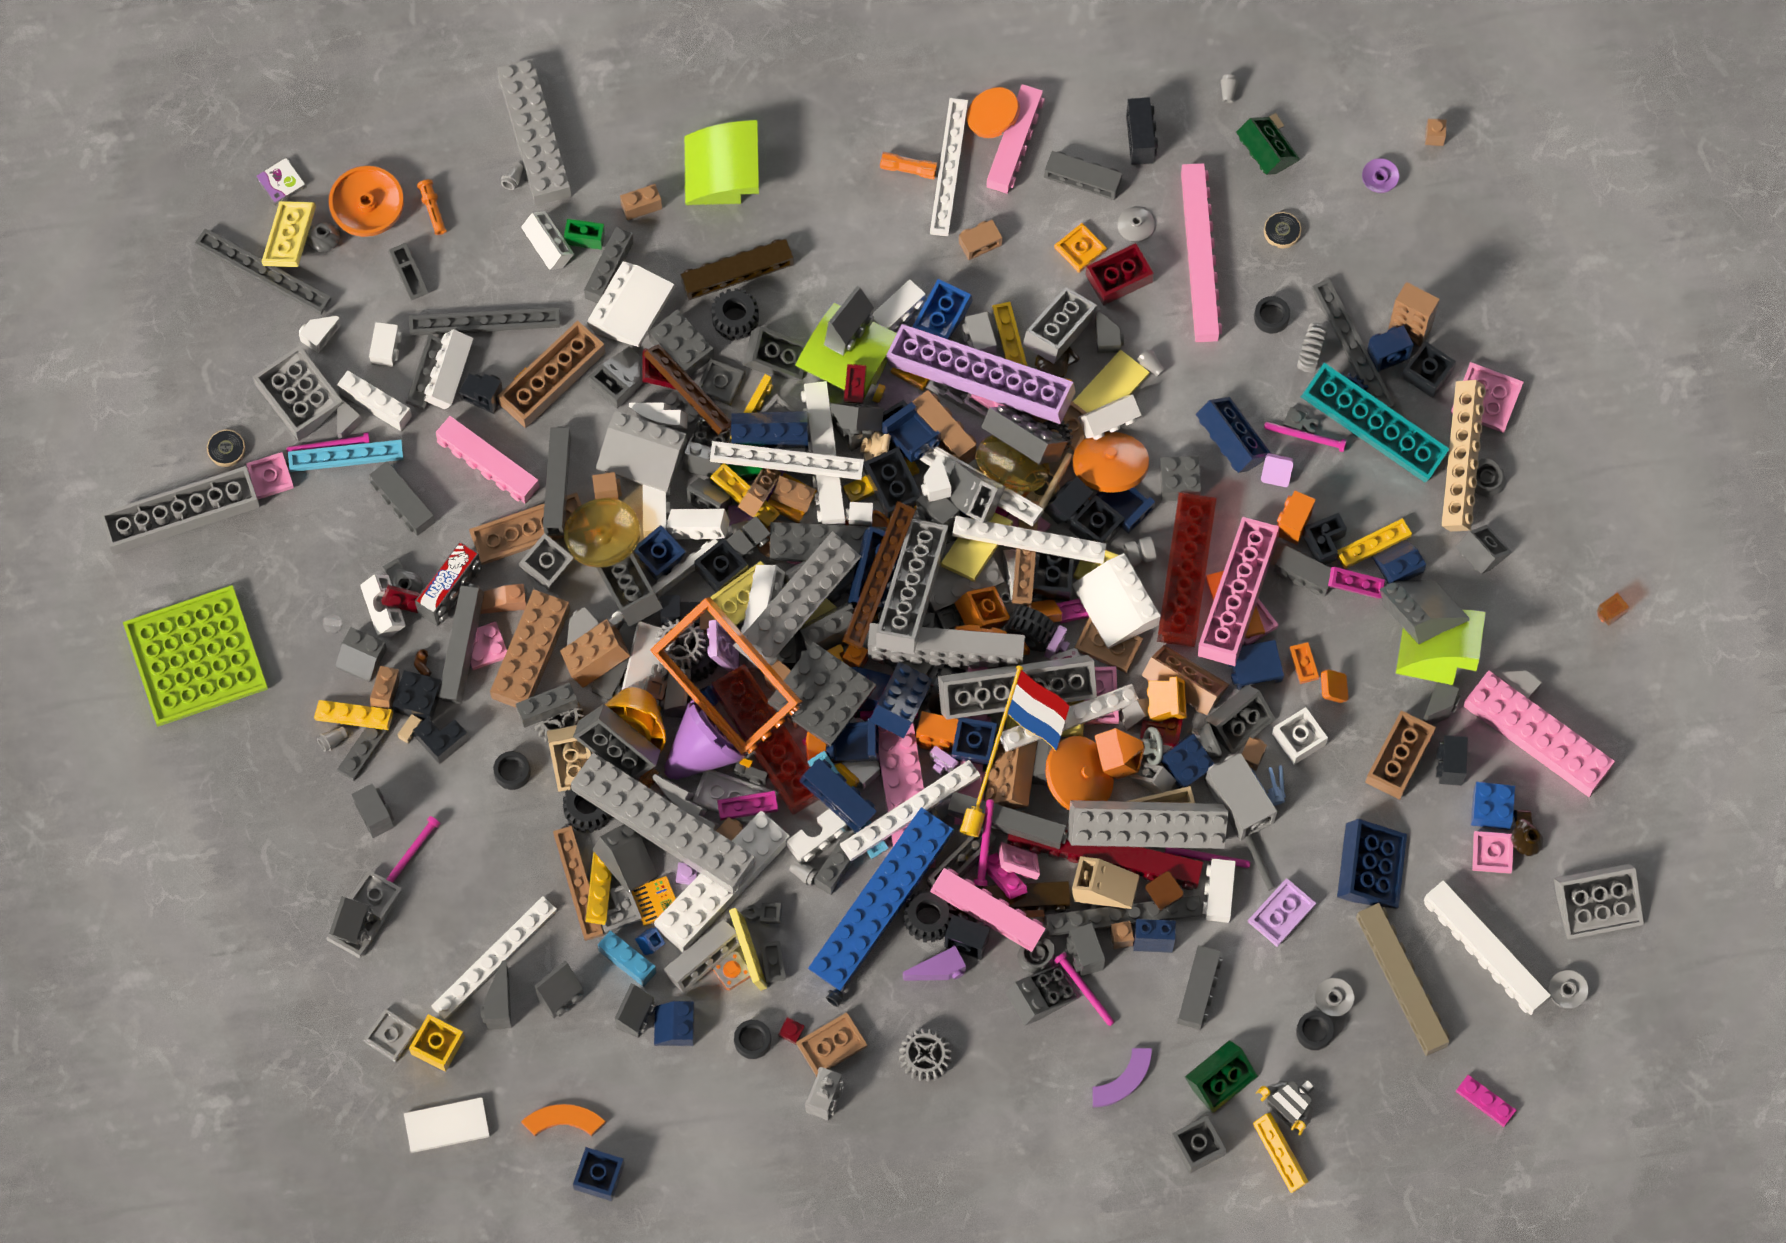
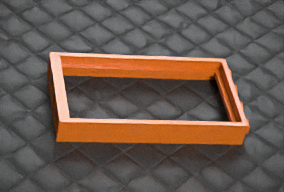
[650,597,802,755]

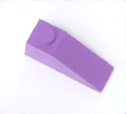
[903,946,966,981]

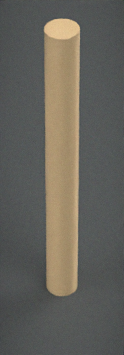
[1038,453,1073,511]

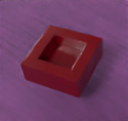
[778,1017,805,1045]

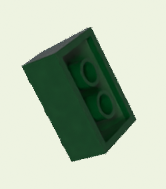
[1236,117,1300,175]
[1185,1040,1258,1113]

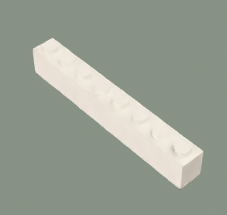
[801,381,845,525]
[1424,881,1551,1015]

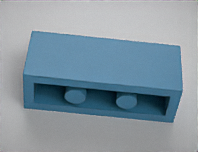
[598,930,657,987]

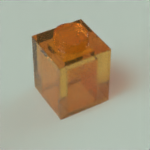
[1597,592,1629,626]

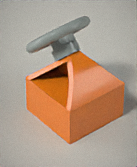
[1095,727,1163,779]

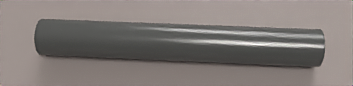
[1244,835,1275,891]

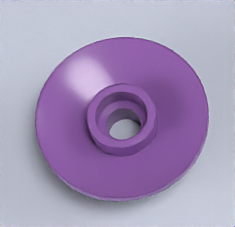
[1362,158,1399,193]

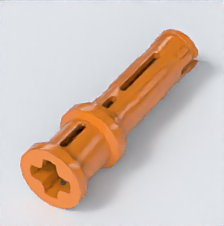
[417,179,447,235]

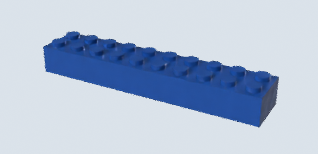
[808,807,954,993]

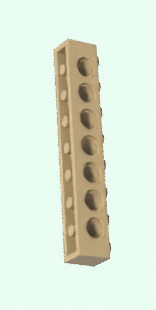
[1442,380,1486,532]

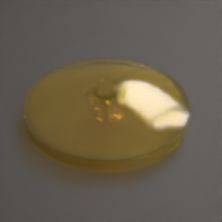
[976,435,1050,492]
[564,498,641,567]

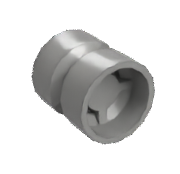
[1124,536,1156,566]

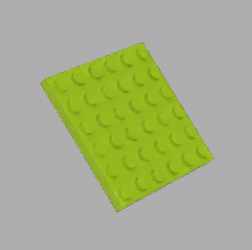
[123,585,268,727]

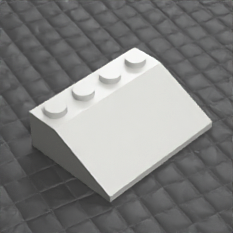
[587,261,676,347]
[1072,553,1161,649]

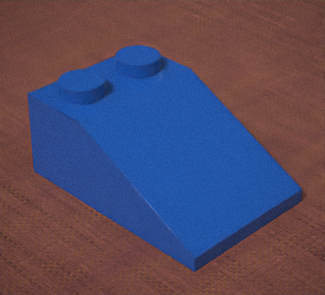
[912,279,973,340]

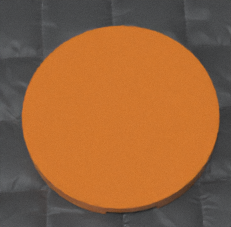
[967,87,1020,138]

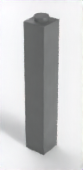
[543,426,571,536]
[438,584,484,704]
[948,792,1068,849]

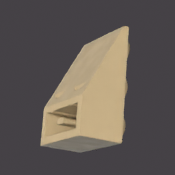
[1072,857,1140,909]

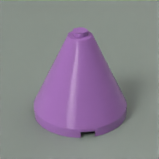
[664,700,748,780]

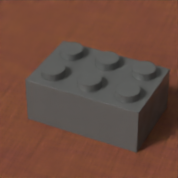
[648,309,714,377]

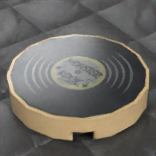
[1264,212,1301,249]
[207,430,245,467]

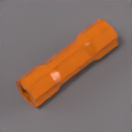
[880,152,938,179]

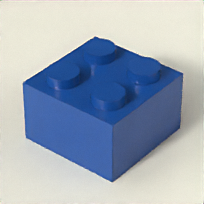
[1471,782,1515,830]

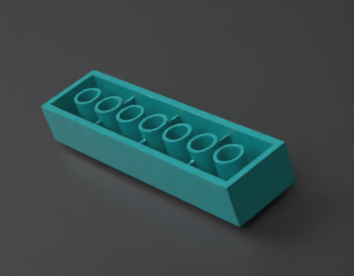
[1300,363,1449,482]

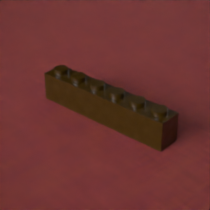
[680,239,794,301]
[952,881,1070,917]

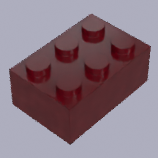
[1086,243,1154,306]

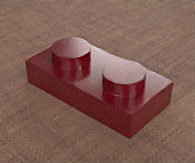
[844,364,867,404]
[381,585,421,614]

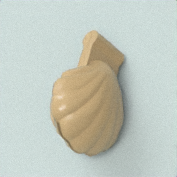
[860,431,891,461]

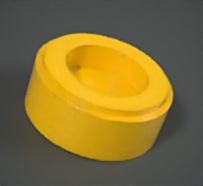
[872,383,886,403]

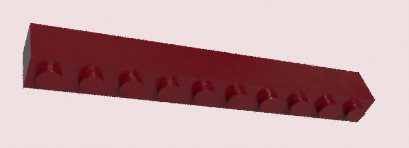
[1007,830,1203,890]

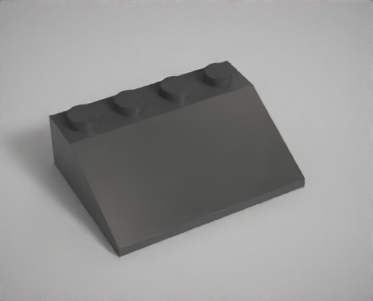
[1380,580,1469,644]

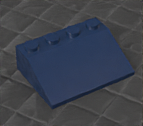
[1337,819,1407,909]

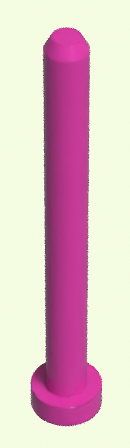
[1264,422,1347,452]
[286,432,370,453]
[974,799,994,886]
[386,816,441,883]
[1165,847,1251,868]
[1054,952,1114,1026]

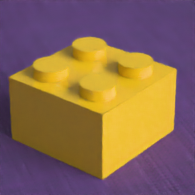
[409,1014,465,1072]

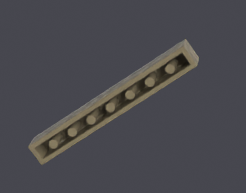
[1356,903,1450,1056]

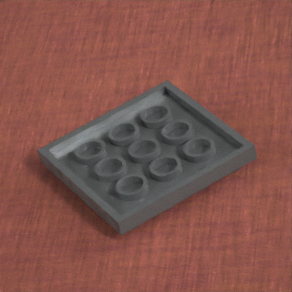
[768,642,876,747]

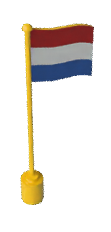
[960,665,1070,837]

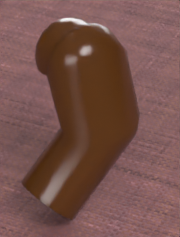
[414,649,432,677]

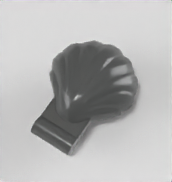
[305,222,340,252]
[383,558,423,593]

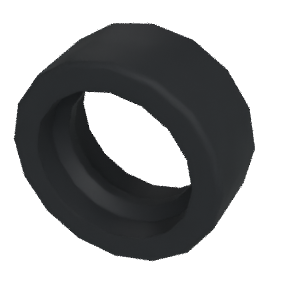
[1254,296,1290,334]
[493,751,531,790]
[1296,1011,1334,1050]
[734,1019,771,1059]

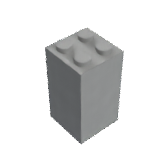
[1205,753,1277,841]

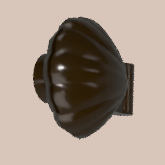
[1035,346,1080,378]
[1510,810,1543,856]

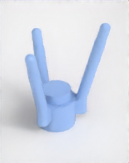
[1251,765,1286,806]

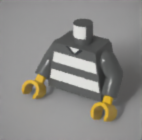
[1255,1080,1314,1135]

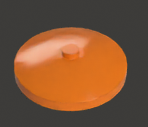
[329,166,404,237]
[1073,432,1149,492]
[1045,736,1114,810]

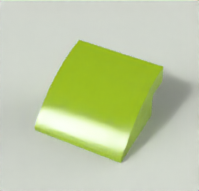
[684,120,759,205]
[795,303,897,399]
[1396,610,1486,685]

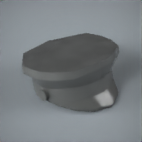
[1475,458,1506,497]
[1192,723,1222,758]
[1017,937,1055,974]

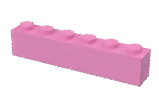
[987,84,1045,194]
[436,416,540,503]
[930,868,1046,952]

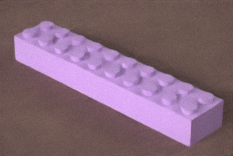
[886,324,1076,424]

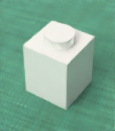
[845,502,873,526]

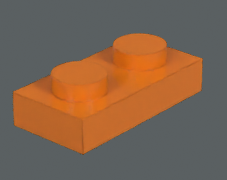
[1289,642,1319,684]

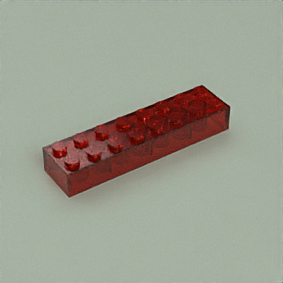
[1157,492,1217,648]
[711,664,819,815]

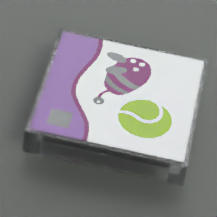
[255,157,307,206]

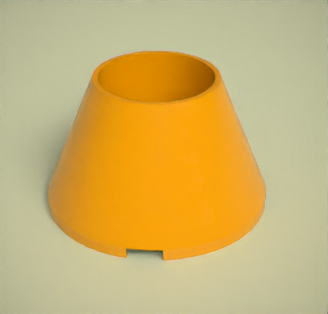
[605,687,666,753]

